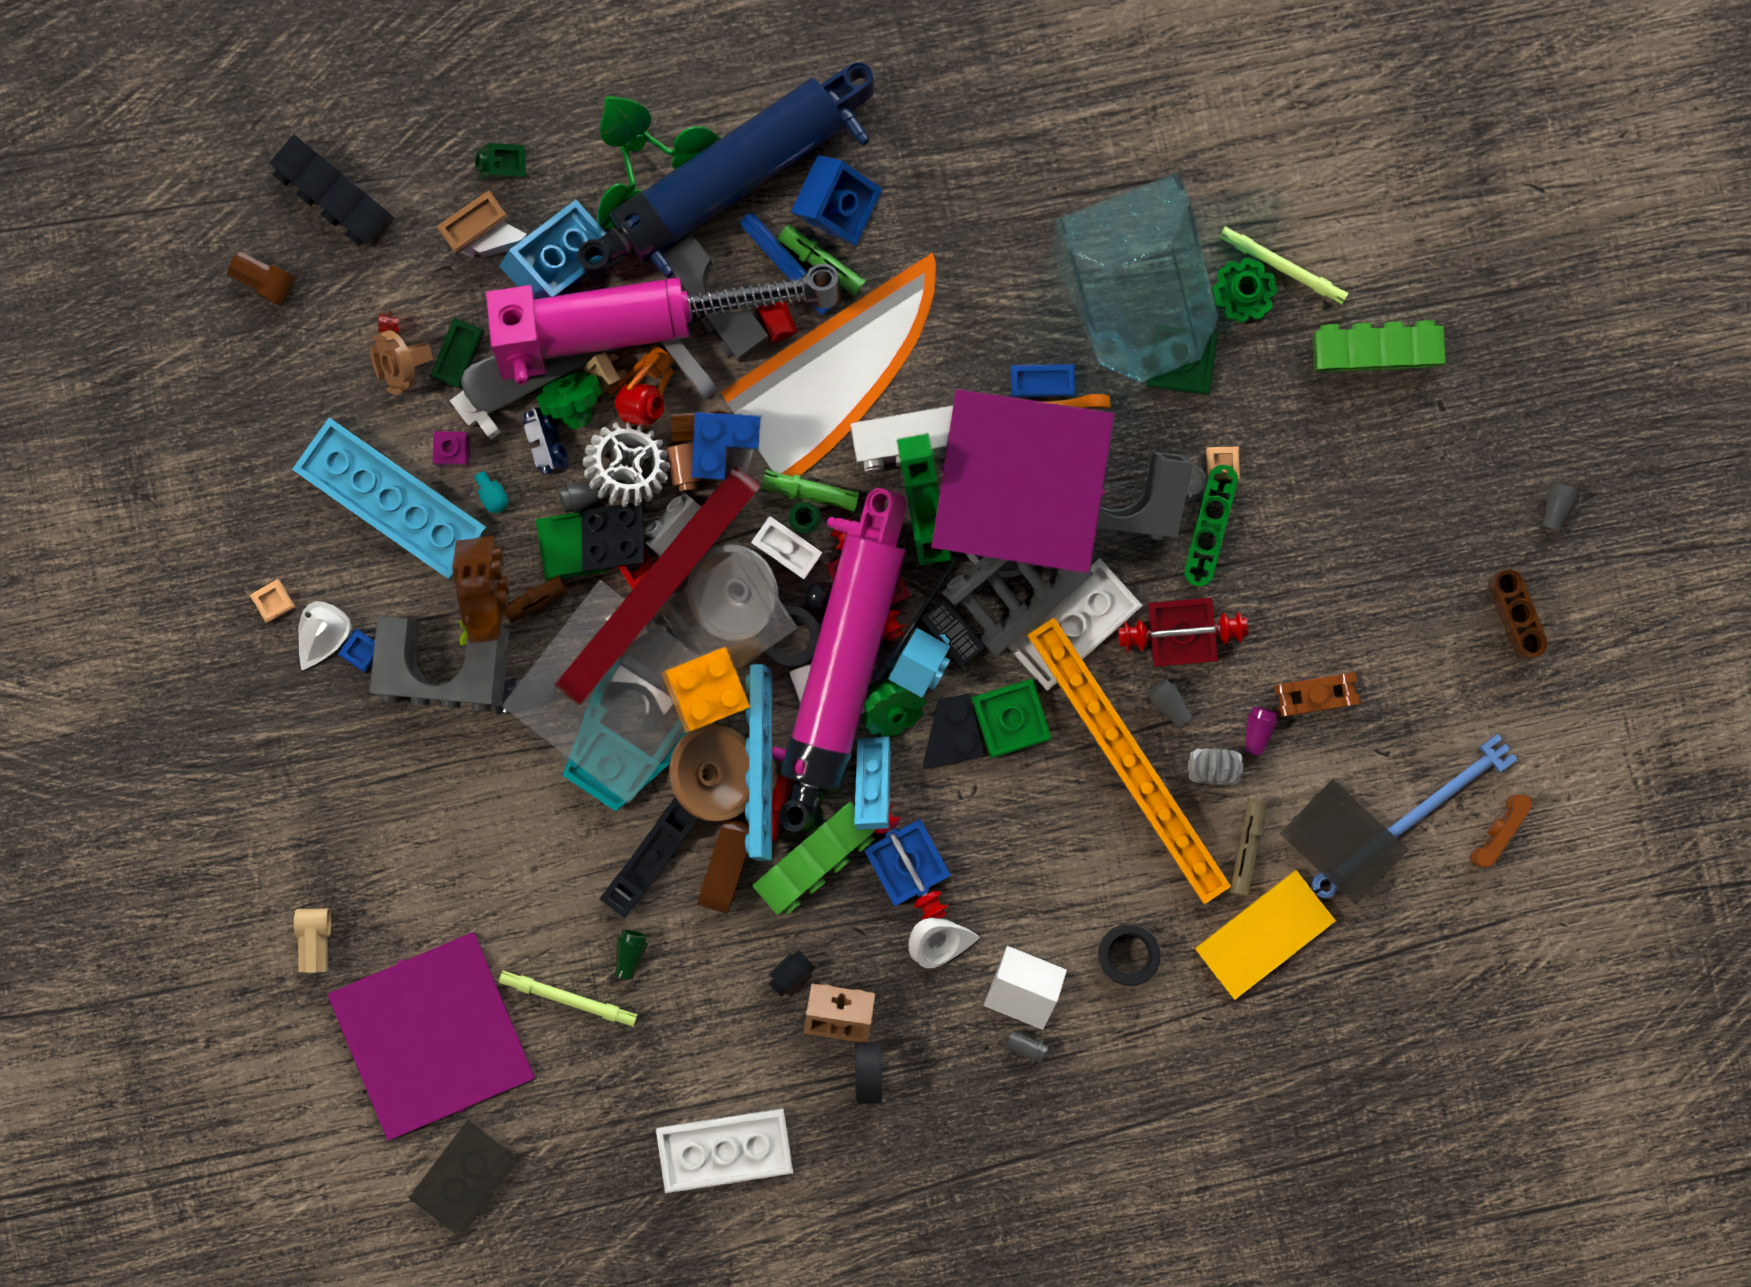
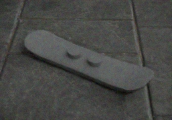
[461,348,621,412]

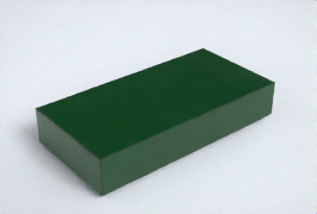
[430,318,485,390]

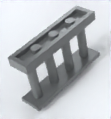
[942,556,1094,657]

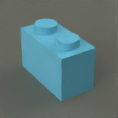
[888,628,950,697]

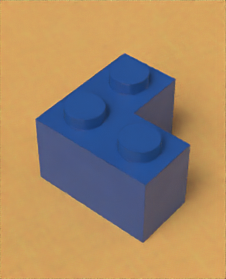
[691,412,760,480]

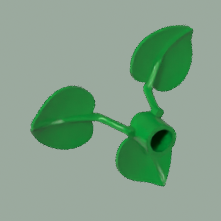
[597,96,721,229]

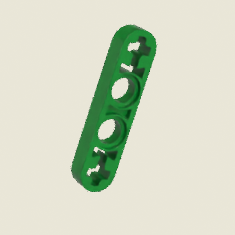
[1183,464,1238,587]

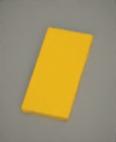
[1194,870,1336,1000]

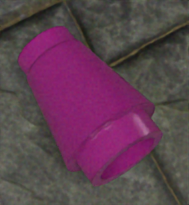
[1244,706,1278,756]

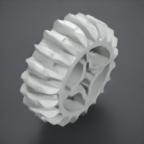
[583,422,670,508]

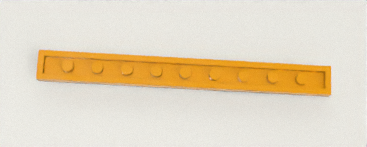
[1026,617,1231,904]

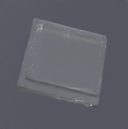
[659,547,798,671]

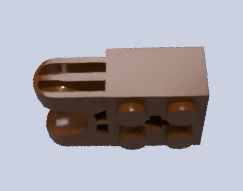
[452,536,510,643]

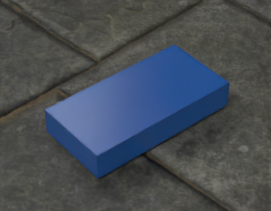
[1010,364,1075,398]

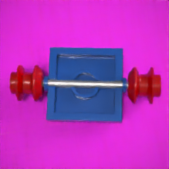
[864,804,951,920]

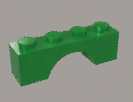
[896,433,951,566]

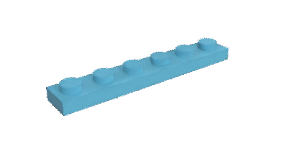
[745,664,772,861]

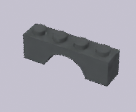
[663,233,769,363]

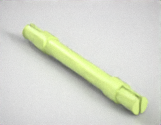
[1219,226,1348,305]
[499,970,638,1027]

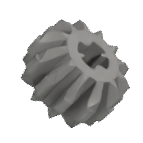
[1188,748,1243,785]

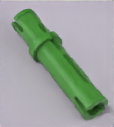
[778,223,866,297]
[761,470,859,512]

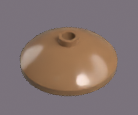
[670,724,750,822]

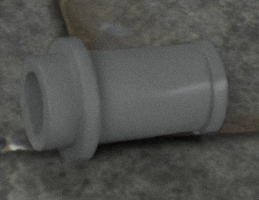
[1005,1030,1048,1064]

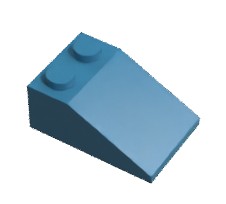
[499,200,607,299]

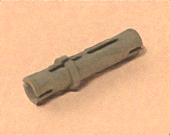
[1229,797,1268,896]

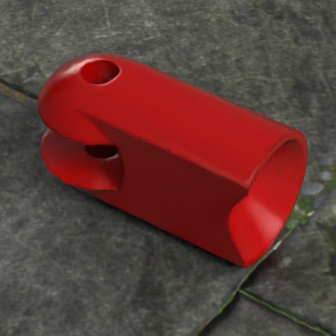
[755,284,798,344]

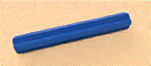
[740,212,833,315]

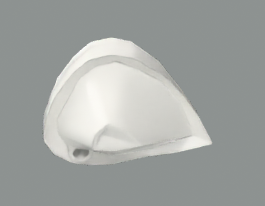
[298,601,352,670]
[909,918,980,968]

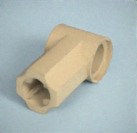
[294,908,331,973]

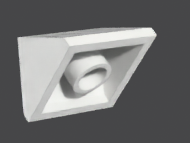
[983,946,1067,1030]

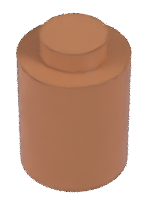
[666,443,704,492]

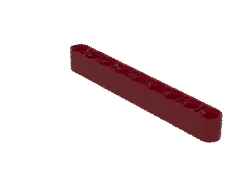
[554,465,761,706]

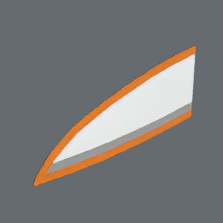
[720,253,936,477]

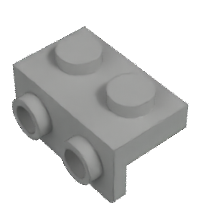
[644,493,701,556]

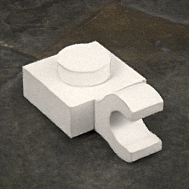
[450,390,501,440]

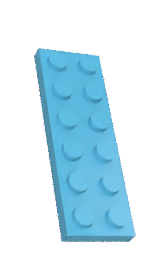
[292,418,487,580]

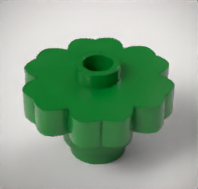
[1211,258,1277,324]
[537,372,603,429]
[861,678,926,737]

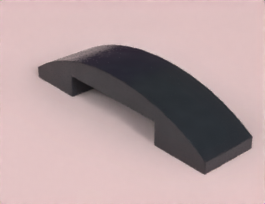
[599,796,699,918]

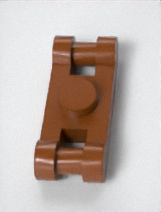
[1274,672,1361,717]
[1470,795,1532,867]

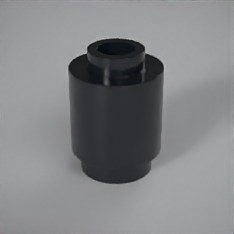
[768,950,816,997]

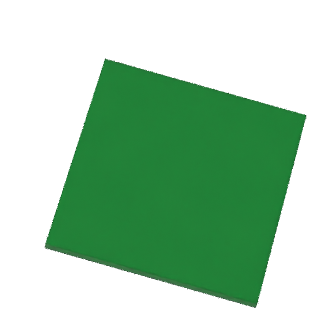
[535,512,609,582]

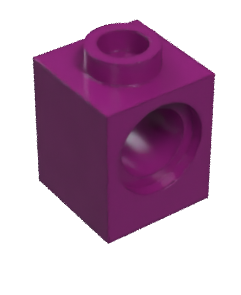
[433,431,471,468]

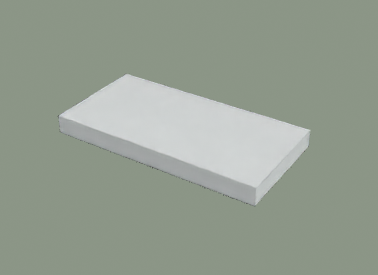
[1008,558,1143,691]
[656,1108,793,1193]

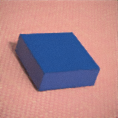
[338,628,375,673]

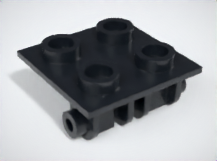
[581,501,645,571]

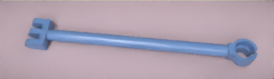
[1311,733,1517,898]

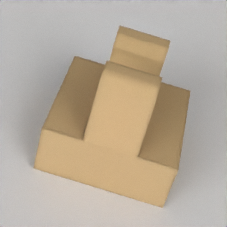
[583,352,627,393]

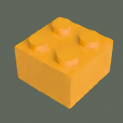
[661,646,750,733]

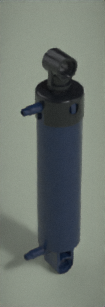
[578,62,875,281]

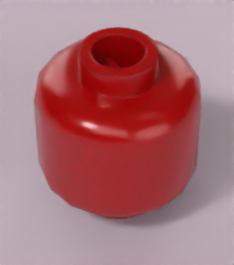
[615,383,665,426]

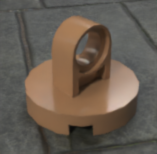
[370,330,433,395]

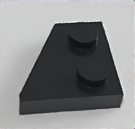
[922,693,984,769]

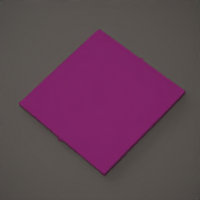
[931,389,1115,573]
[327,932,535,1141]

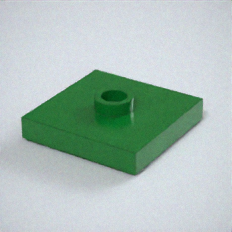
[971,678,1052,759]

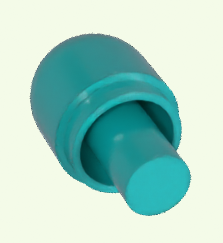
[474,471,509,514]

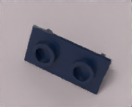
[522,407,569,475]

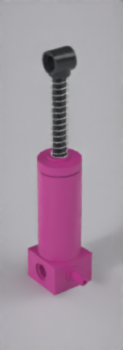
[486,264,840,385]

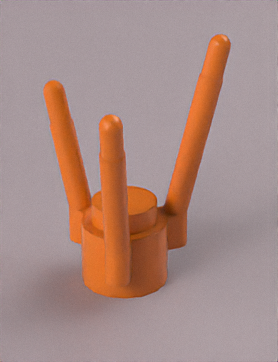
[607,346,675,429]

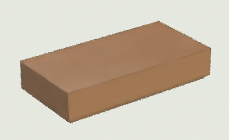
[436,190,508,254]

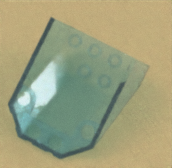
[1052,172,1218,383]

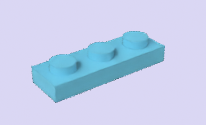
[855,736,891,830]

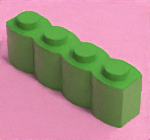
[1312,320,1446,373]
[752,802,875,915]

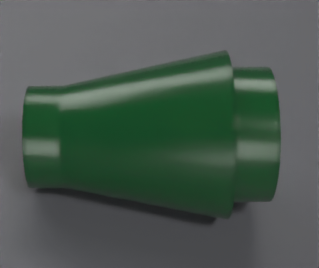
[788,502,821,534]
[615,929,648,980]

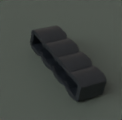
[269,134,395,248]

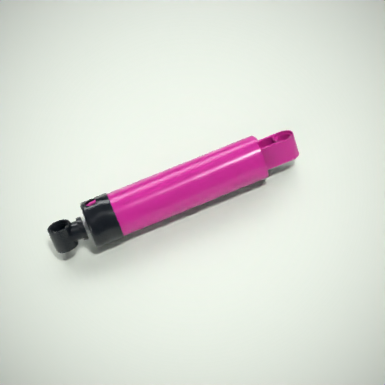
[772,488,907,832]

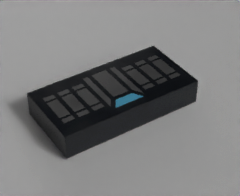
[920,598,985,668]

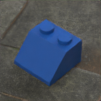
[791,155,883,246]

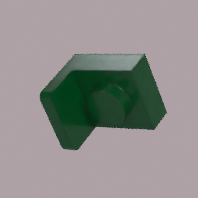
[475,143,526,181]

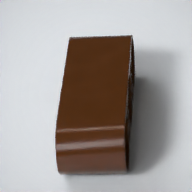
[1488,569,1548,659]
[697,818,749,915]

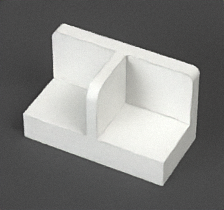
[751,516,823,580]

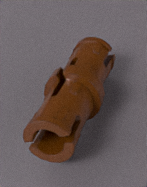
[503,575,568,623]

